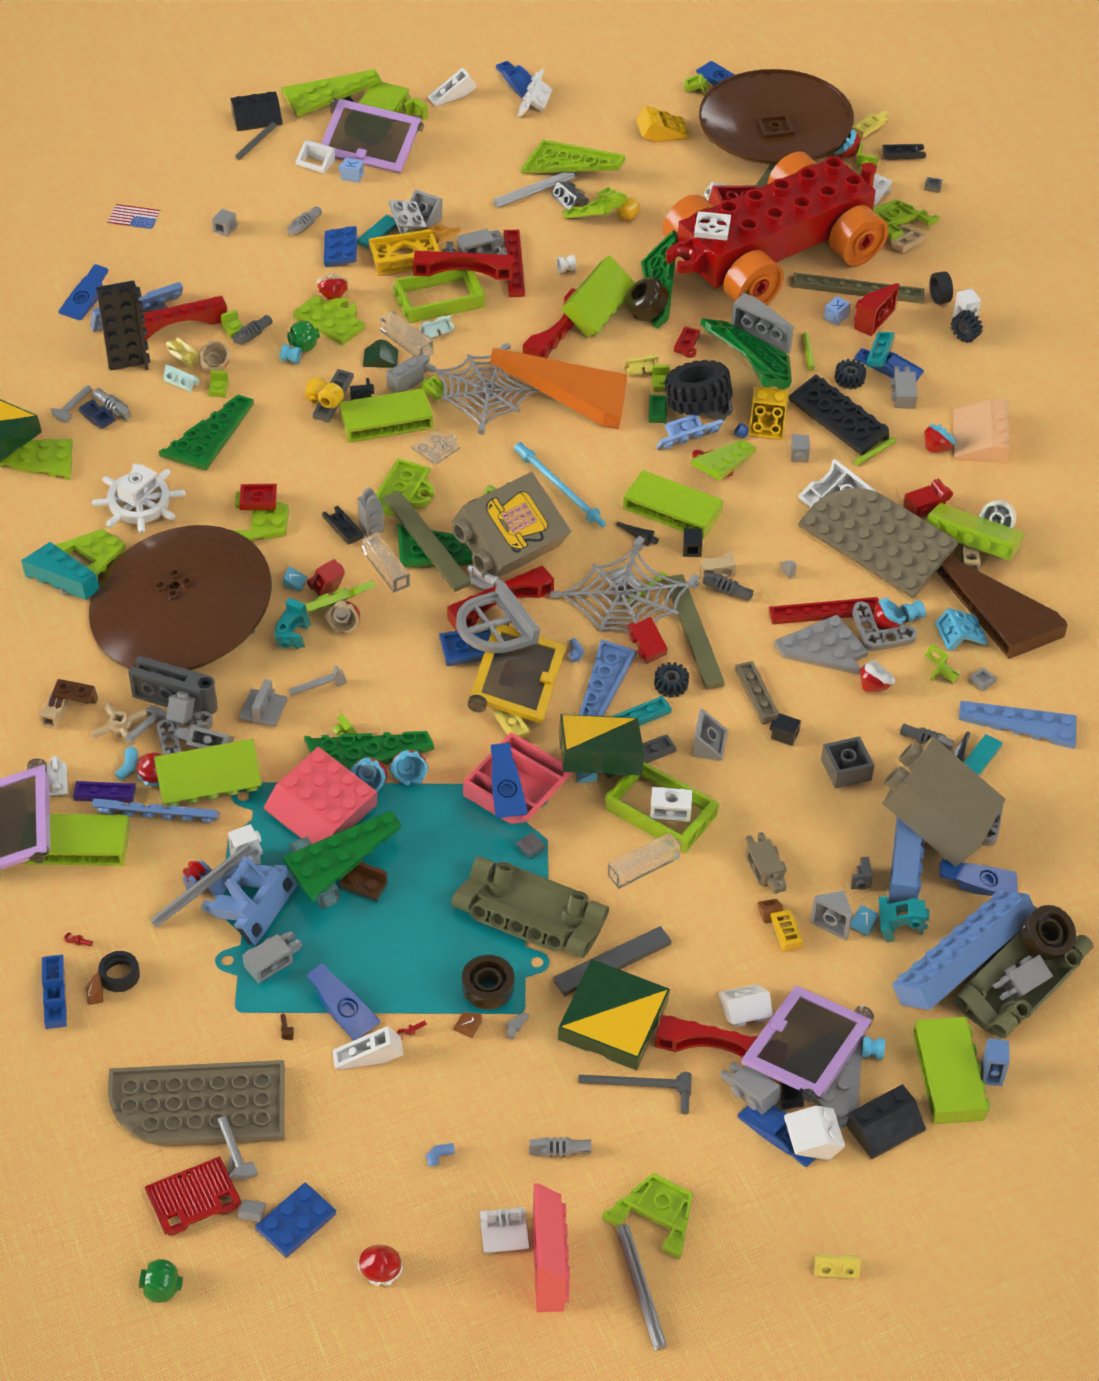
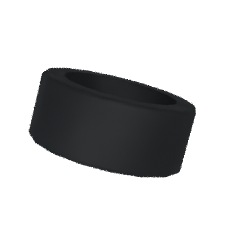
[929,271,953,304]
[98,951,140,992]

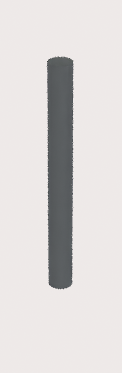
[235,122,276,160]

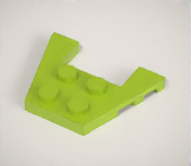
[562,187,628,219]
[873,199,939,240]
[232,492,289,542]
[56,529,126,579]
[305,580,375,612]
[602,1173,693,1260]

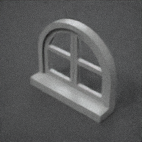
[456,581,540,653]

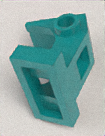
[274,598,311,649]
[879,896,929,942]

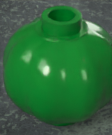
[287,321,320,352]
[139,1259,183,1303]

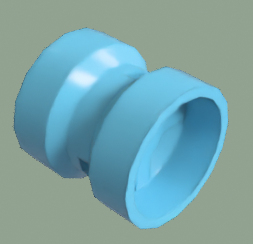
[280,344,302,364]
[900,600,926,623]
[861,1036,885,1060]

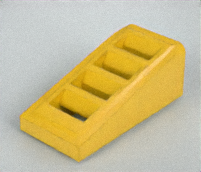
[770,910,803,952]

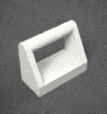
[295,140,335,174]

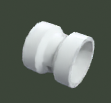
[556,255,577,274]

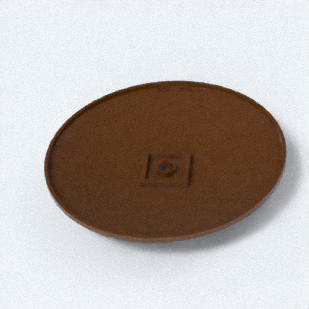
[699,69,854,164]
[89,525,272,670]

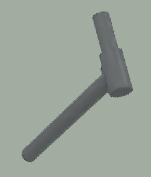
[578,1072,692,1115]

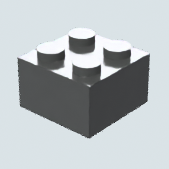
[821,736,874,789]

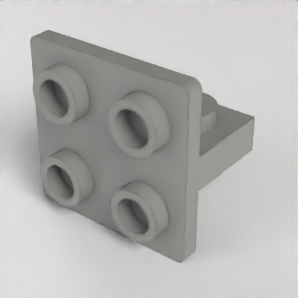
[388,200,426,234]
[239,679,287,727]

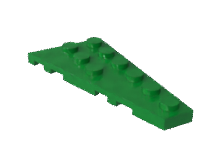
[641,230,678,329]
[158,394,254,471]
[397,524,473,568]
[304,731,434,770]
[283,810,401,903]

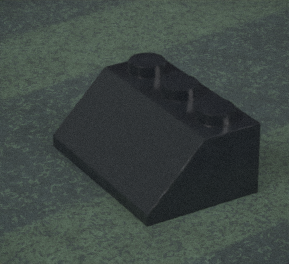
[230,91,283,131]
[846,1084,926,1159]

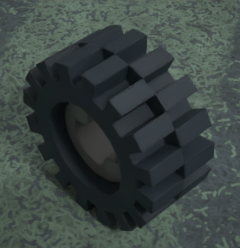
[950,310,983,343]
[835,359,866,390]
[654,662,689,698]

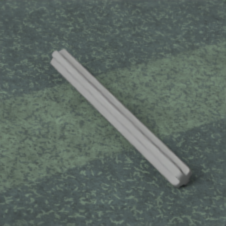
[493,172,576,208]
[151,844,254,927]
[617,1224,666,1350]

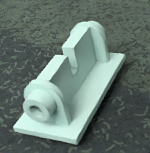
[419,315,455,340]
[163,364,199,392]

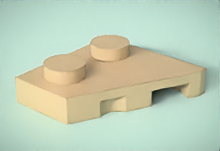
[891,224,926,253]

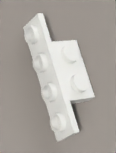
[517,68,552,118]

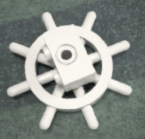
[92,463,186,533]

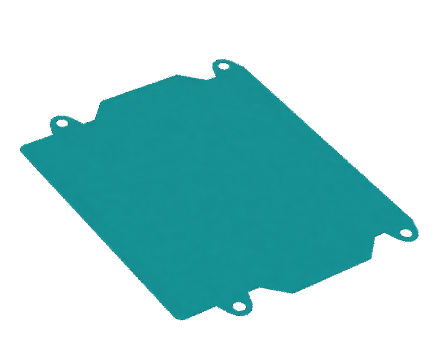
[215,782,550,1014]

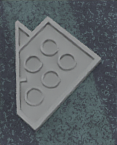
[774,615,868,674]
[783,1032,862,1130]

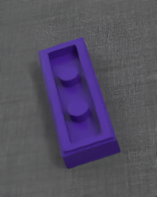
[73,781,136,803]

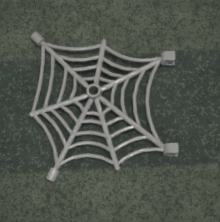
[425,343,540,435]
[551,536,700,633]

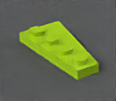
[691,439,757,481]

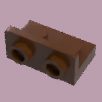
[52,679,98,704]
[340,861,388,902]

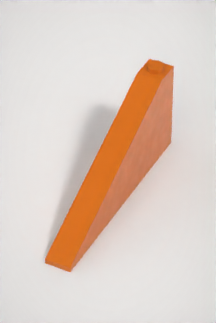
[490,348,627,429]

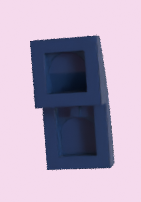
[79,399,116,429]

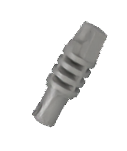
[287,206,322,235]
[93,388,132,421]
[529,1137,591,1157]

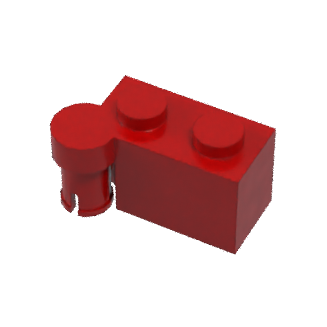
[903,478,953,518]
[306,559,345,596]
[626,617,668,664]

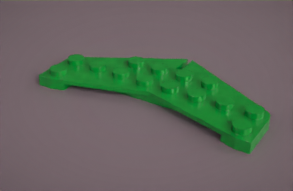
[700,318,792,390]

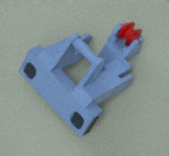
[183,856,298,945]

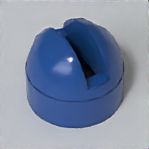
[734,423,749,438]

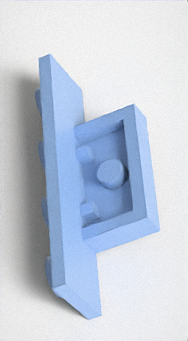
[656,414,723,450]

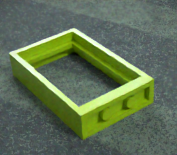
[392,270,485,323]
[605,762,719,854]

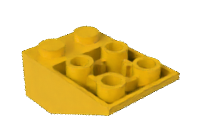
[636,105,691,142]
[748,386,789,440]

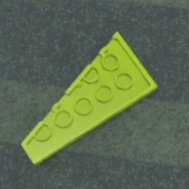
[281,69,382,118]
[521,139,626,174]
[0,438,73,480]

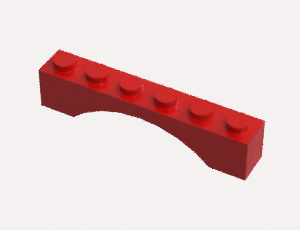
[413,250,514,281]
[523,288,576,358]
[142,296,227,340]
[447,565,554,631]
[655,1015,788,1069]

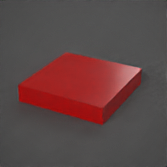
[239,483,277,511]

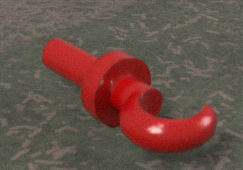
[64,932,93,946]
[396,1020,427,1040]

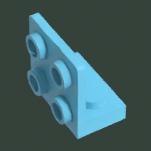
[935,608,988,651]

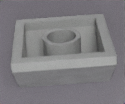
[410,189,443,228]
[692,708,728,761]
[810,890,853,941]

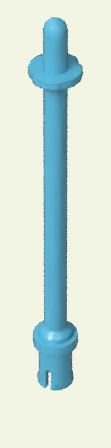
[514,442,606,527]

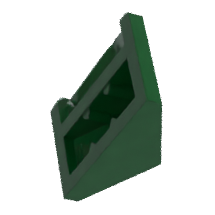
[363,339,398,368]

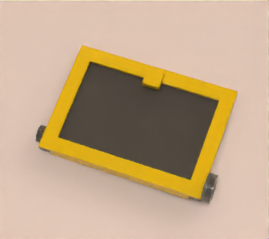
[467,623,567,724]

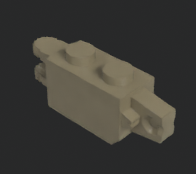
[746,832,786,894]

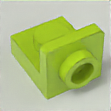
[684,74,709,95]
[404,97,428,121]
[221,310,244,339]
[652,365,670,392]
[208,370,229,398]
[420,375,449,401]

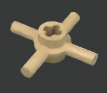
[91,702,148,746]

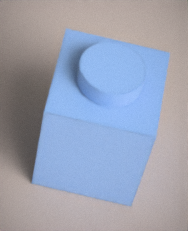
[339,158,364,183]
[824,296,851,326]

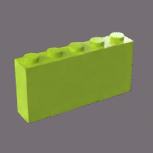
[344,82,411,144]
[560,255,635,338]
[339,388,434,443]
[623,470,723,540]
[926,503,1025,561]
[154,738,262,807]
[20,813,130,866]
[913,1017,990,1124]

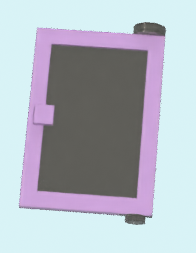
[321,98,424,174]
[0,758,51,870]
[741,985,874,1102]

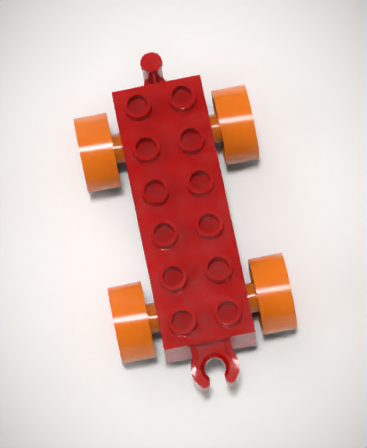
[663,152,888,305]

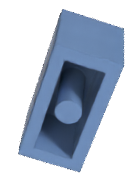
[981,1038,1009,1086]

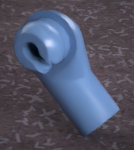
[568,638,584,662]
[426,1143,455,1166]

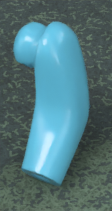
[114,747,138,781]

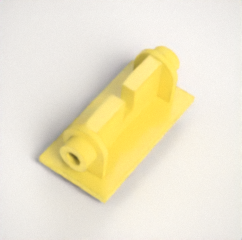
[167,338,200,369]
[624,355,660,376]
[814,1253,862,1279]

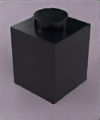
[683,528,702,557]
[769,713,801,746]

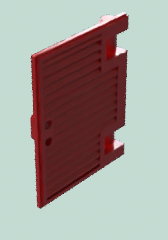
[144,1156,242,1236]

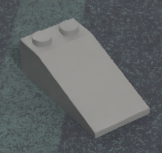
[731,293,794,354]

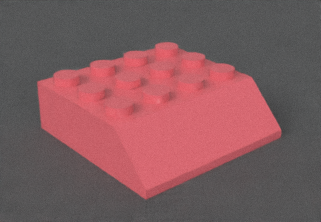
[463,732,574,824]
[264,747,377,845]
[533,1183,570,1312]

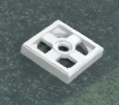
[694,211,731,240]

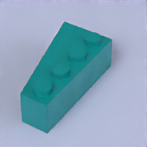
[21,542,100,600]

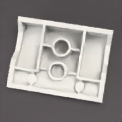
[798,459,877,508]

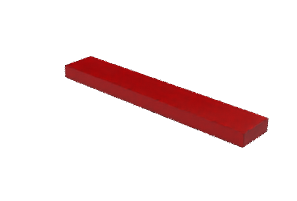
[503,229,525,298]
[769,597,879,624]

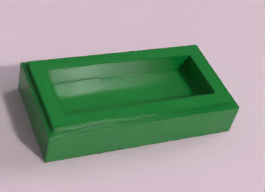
[649,395,666,423]

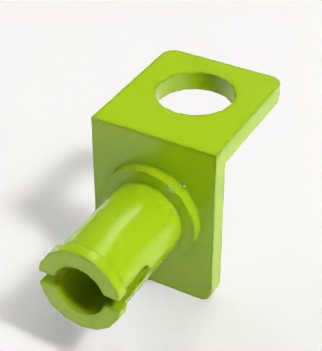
[856,143,878,174]
[925,644,960,684]

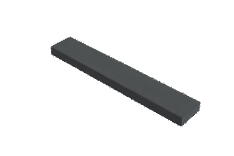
[553,926,672,996]

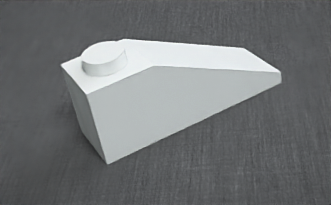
[428,68,478,107]
[333,1026,403,1070]

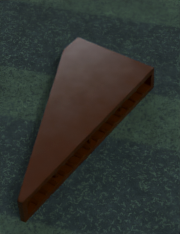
[936,556,1068,659]

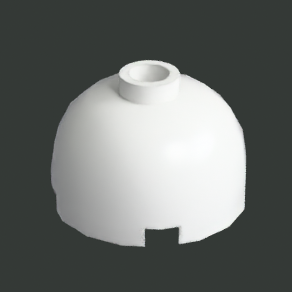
[979,500,1017,528]

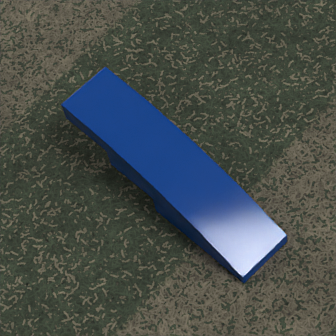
[42,954,67,1029]

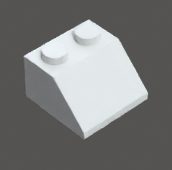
[718,984,773,1026]
[784,1105,845,1160]

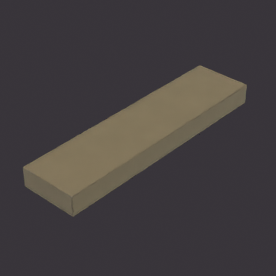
[735,661,779,724]

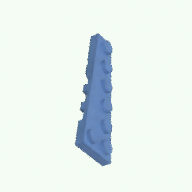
[90,282,183,332]
[579,640,636,716]
[959,701,1076,749]
[92,798,220,823]

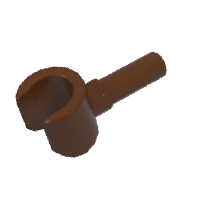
[280,1014,294,1040]

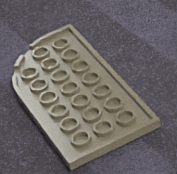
[798,488,958,599]
[108,1060,285,1146]

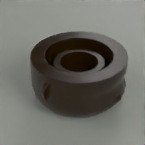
[626,277,669,321]
[1020,905,1076,960]
[462,955,515,1010]

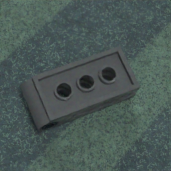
[128,656,218,714]

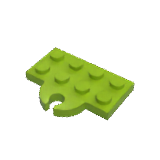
[293,295,365,346]
[376,458,434,518]

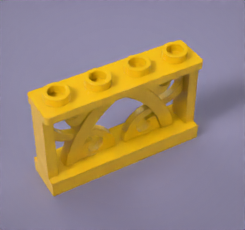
[369,229,441,276]

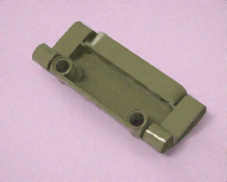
[451,856,609,959]
[953,928,1094,1039]

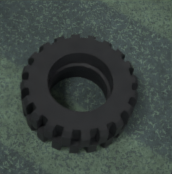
[664,360,733,415]

